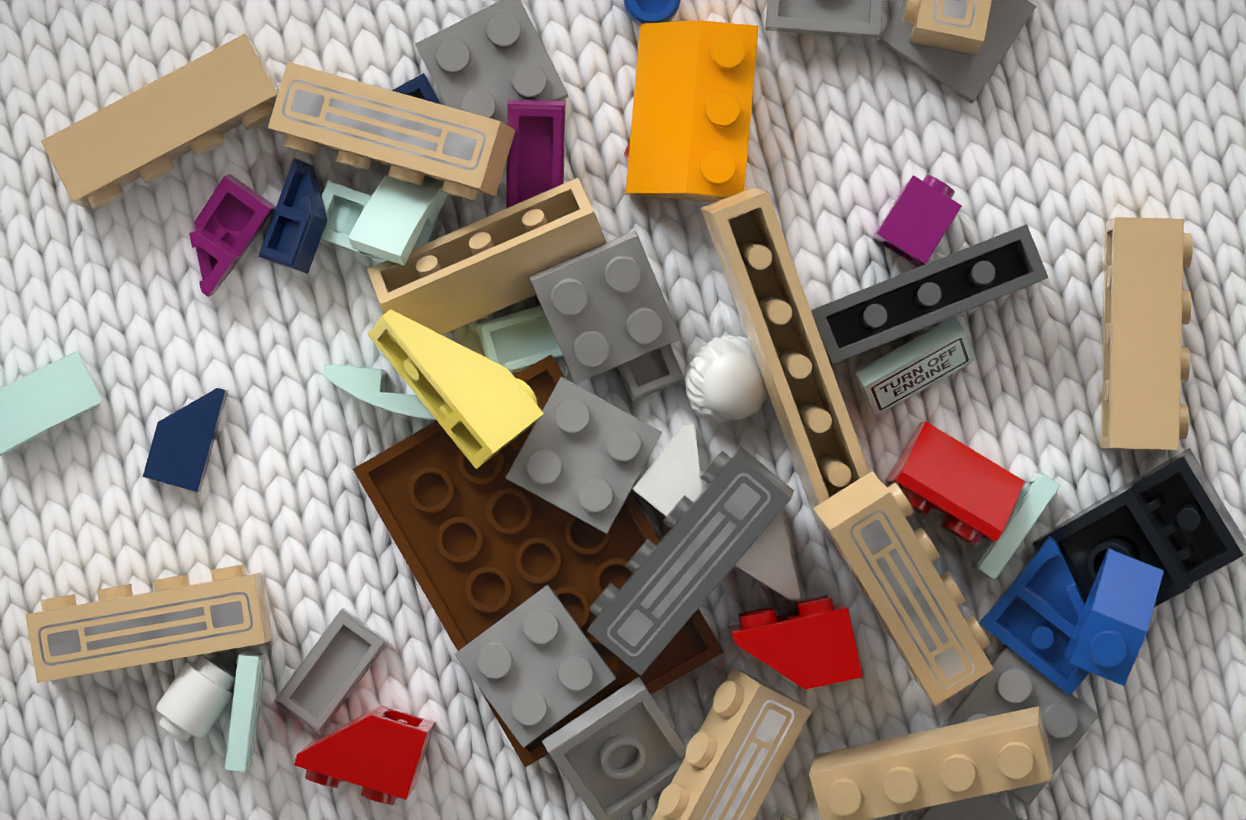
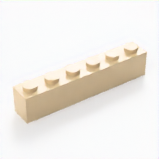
[700,187,870,537]

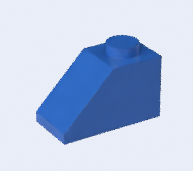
[1064,548,1164,686]

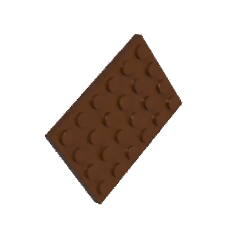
[353,354,724,767]

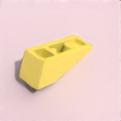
[367,309,544,469]

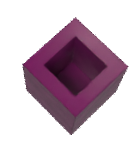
[872,174,962,267]

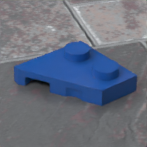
[979,536,1090,696]

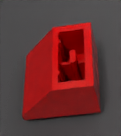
[885,421,1025,545]
[728,595,863,690]
[294,705,435,805]

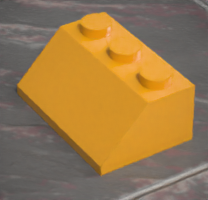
[625,20,759,203]

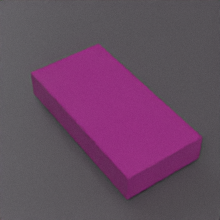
[506,100,566,209]

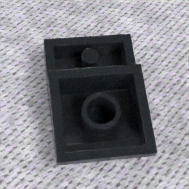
[1032,448,1246,607]

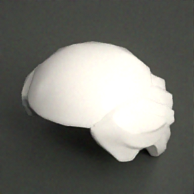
[685,335,768,423]

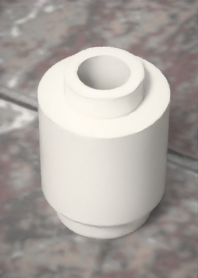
[156,654,236,742]

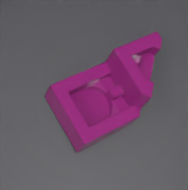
[189,174,276,297]

